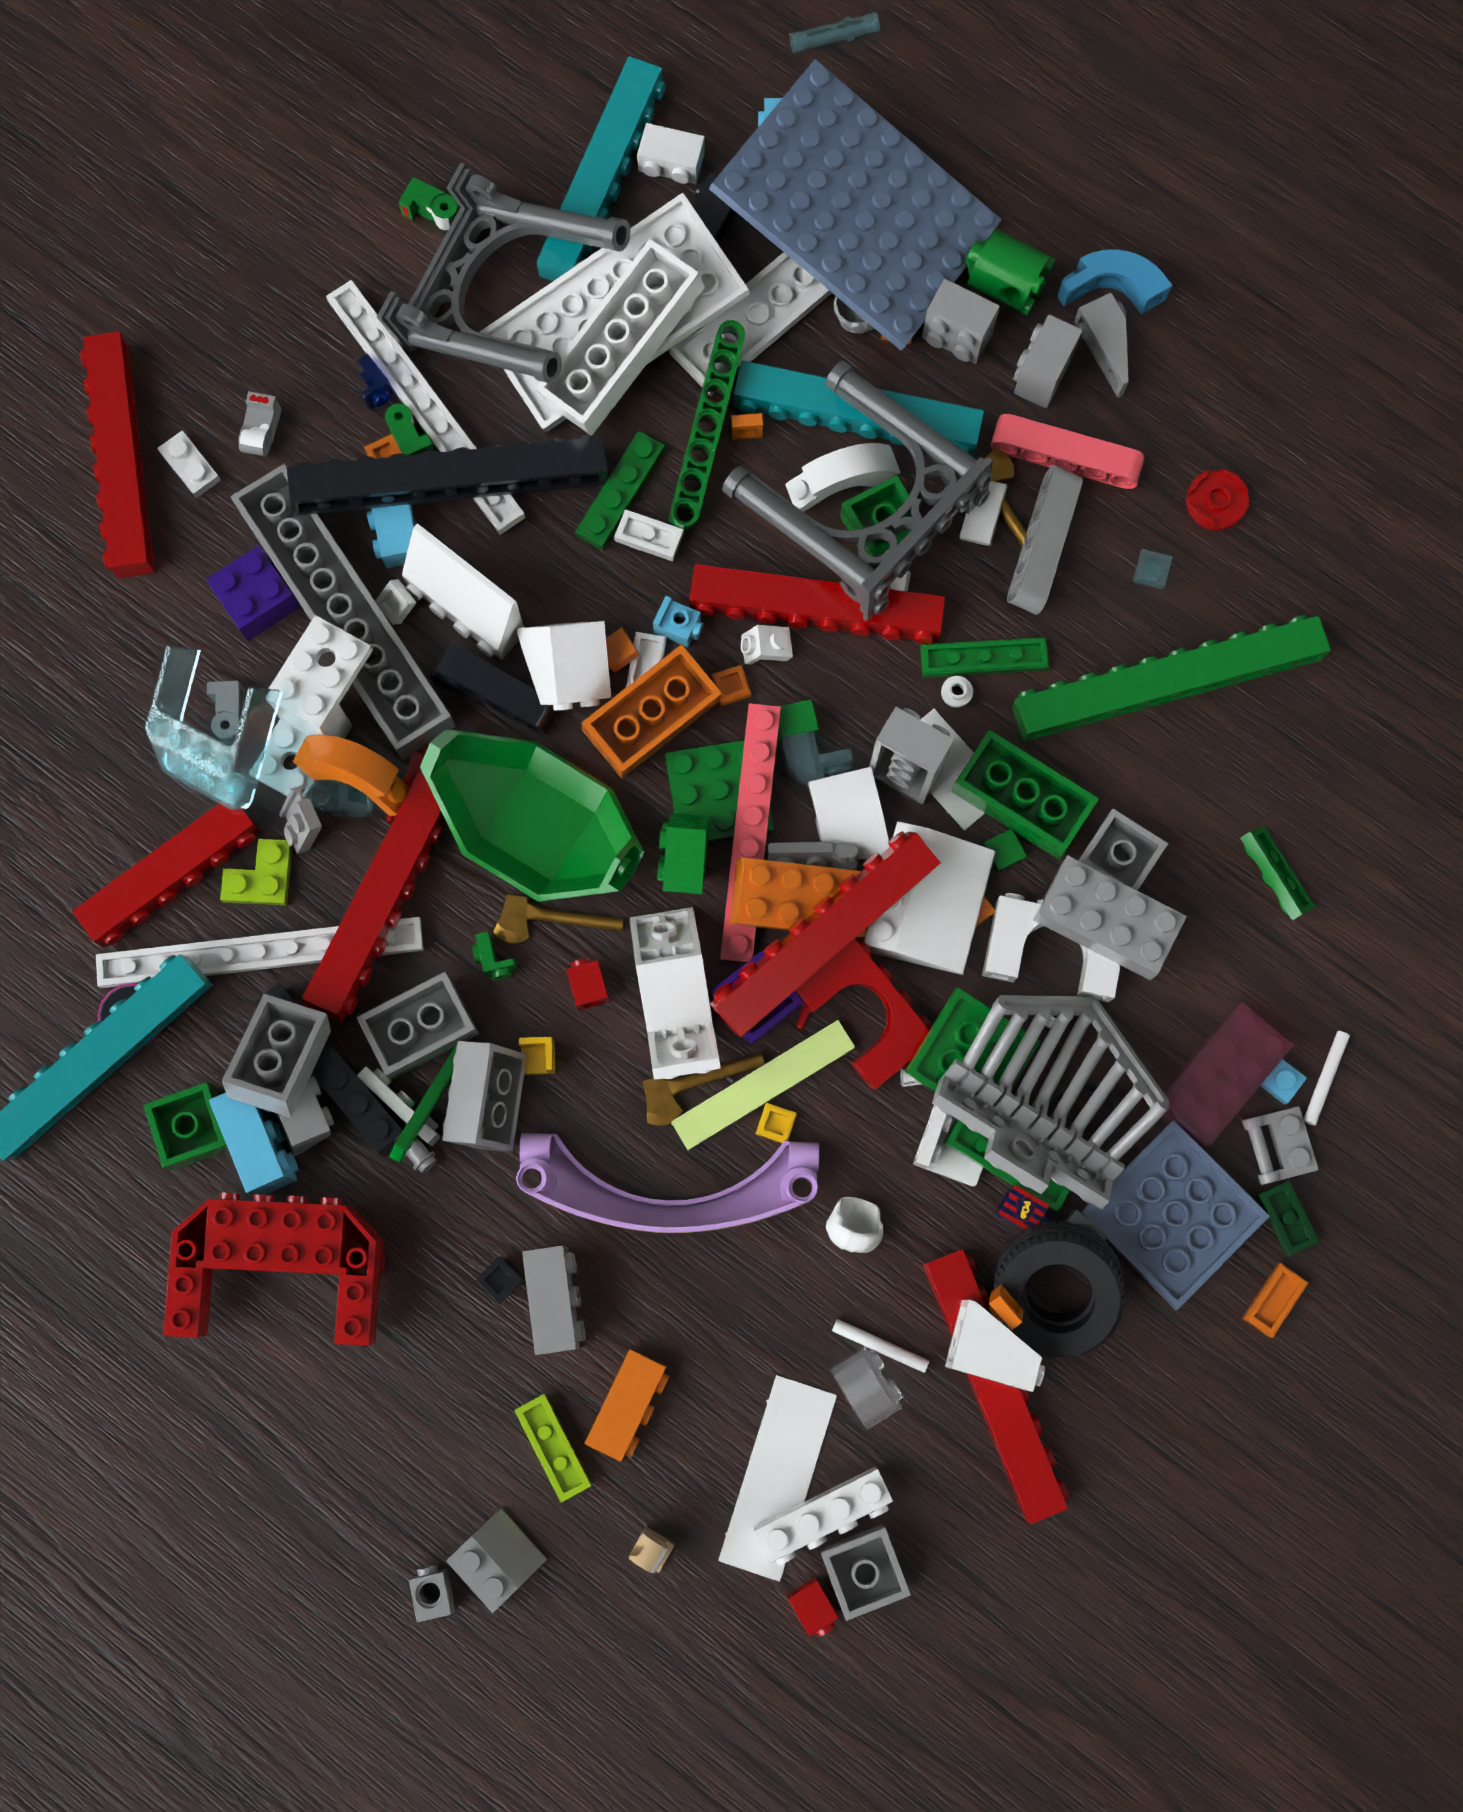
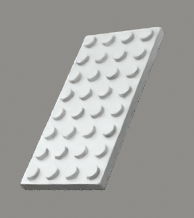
[479,193,750,433]

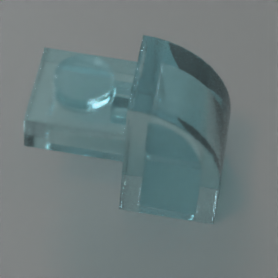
[781,731,853,787]
[303,775,373,818]

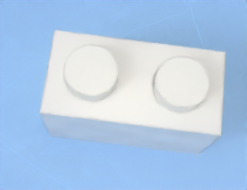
[637,123,705,184]

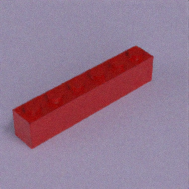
[72,795,261,947]

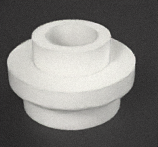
[941,676,973,708]

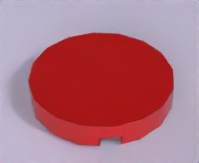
[1186,469,1249,531]

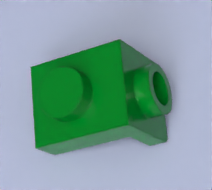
[472,932,518,980]

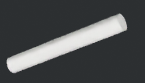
[1303,1031,1350,1126]
[832,1319,929,1373]

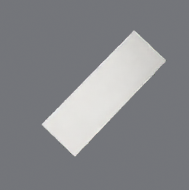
[718,1375,837,1582]

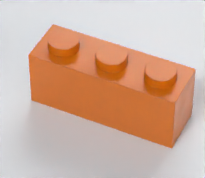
[584,1349,670,1462]

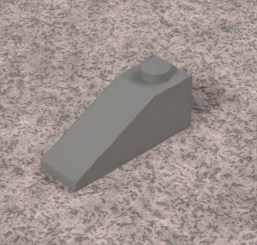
[1074,293,1129,398]

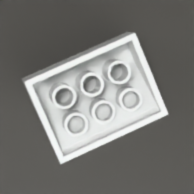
[402,523,524,660]
[864,821,996,975]

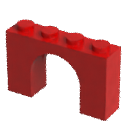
[795,938,932,1089]

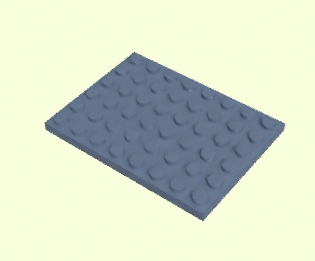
[709,59,1002,351]

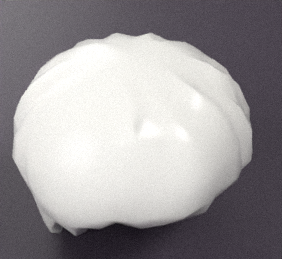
[826,1197,883,1253]

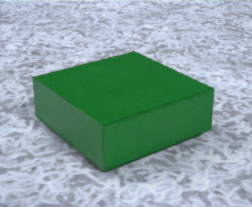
[983,829,1027,873]

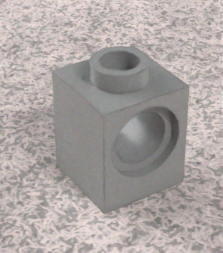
[409,1564,455,1622]

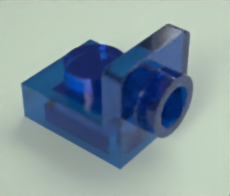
[357,353,394,410]

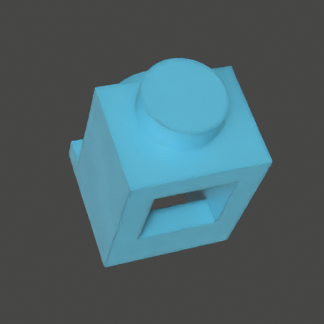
[653,596,704,648]

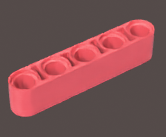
[990,414,1145,489]

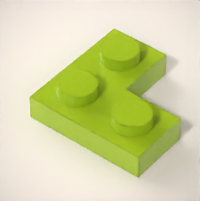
[220,839,293,906]

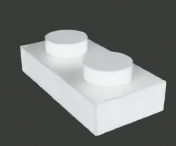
[157,431,221,498]
[614,509,684,562]

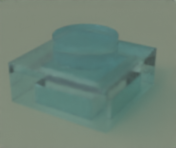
[1132,549,1172,589]

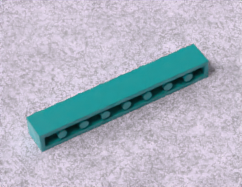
[537,56,666,281]
[734,360,984,457]
[0,954,213,1161]

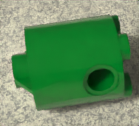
[965,228,1056,316]

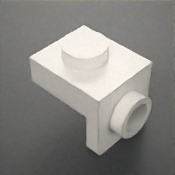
[741,625,793,665]

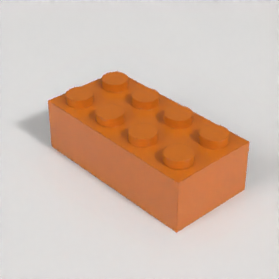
[582,644,722,779]
[730,857,866,938]

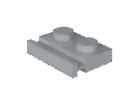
[279,785,322,855]

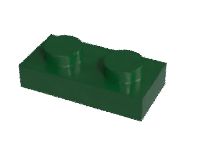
[1256,1181,1319,1256]

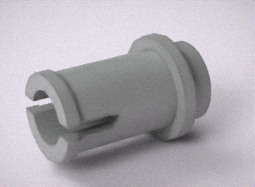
[406,1138,437,1174]

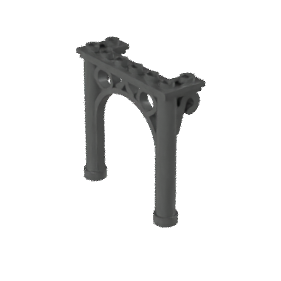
[377,163,630,384]
[722,360,993,622]

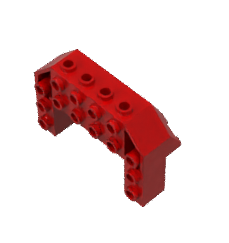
[163,1193,385,1346]

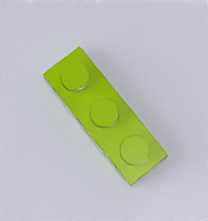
[514,1393,592,1503]

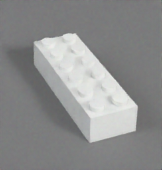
[535,239,705,436]

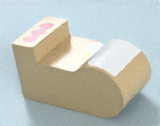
[628,1526,675,1574]

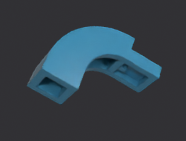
[1057,249,1172,315]

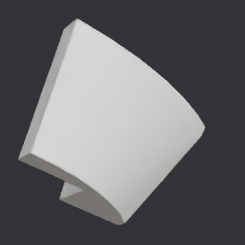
[808,767,890,859]

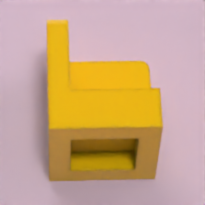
[519,1037,555,1075]

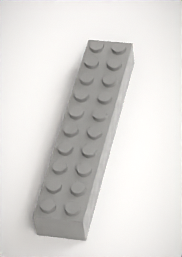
[230,464,456,760]

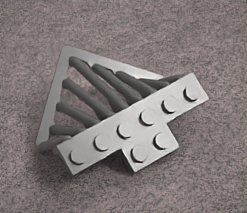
[932,995,1170,1209]

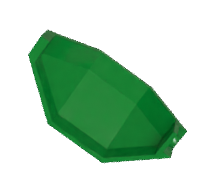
[420,729,645,902]

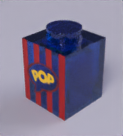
[994,1185,1050,1231]

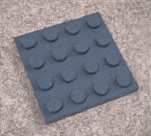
[1080,1120,1270,1310]

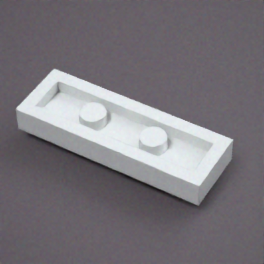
[357,1067,441,1146]

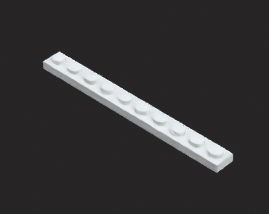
[326,280,525,535]
[96,917,424,988]

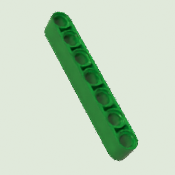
[669,320,745,533]

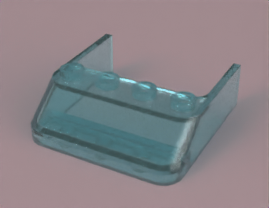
[146,646,282,810]

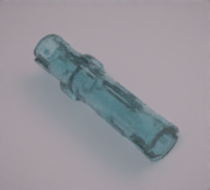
[789,12,880,53]

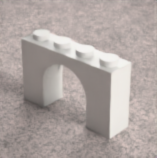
[982,893,1120,1003]

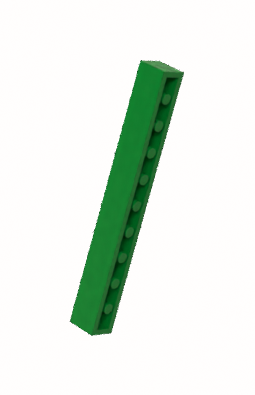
[1012,615,1331,742]

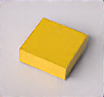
[755,1102,797,1143]

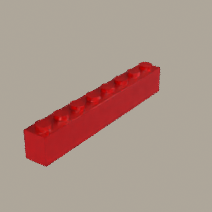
[80,331,155,579]
[689,564,945,644]
[302,772,445,1023]
[709,831,941,1037]
[923,1249,1069,1524]

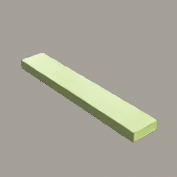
[671,1020,855,1151]

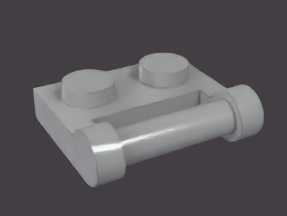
[1242,1106,1319,1185]

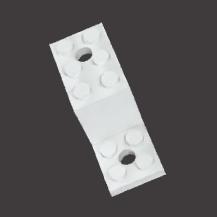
[247,615,373,799]
[629,907,721,1080]

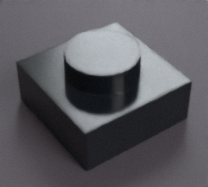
[476,1256,524,1304]

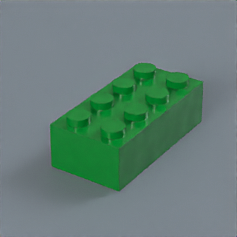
[951,730,1099,860]

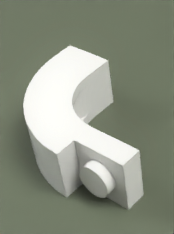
[785,443,901,512]

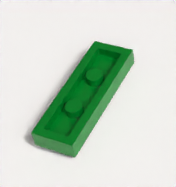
[1241,826,1316,920]

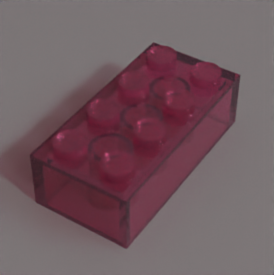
[1163,1002,1294,1148]

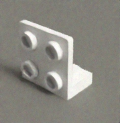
[913,1105,983,1187]

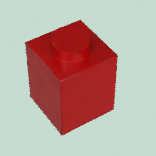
[566,958,610,1011]
[787,1577,839,1637]

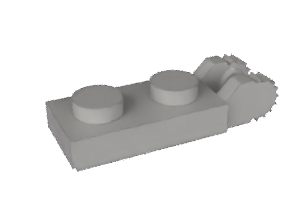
[768,842,859,871]

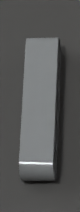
[1007,465,1083,615]

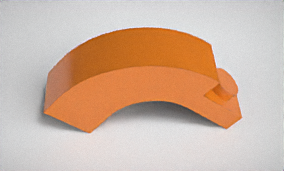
[293,734,410,816]

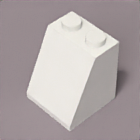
[517,621,611,710]
[945,1300,1045,1392]

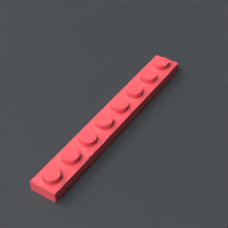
[720,703,781,962]

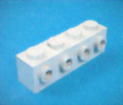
[754,1467,893,1565]

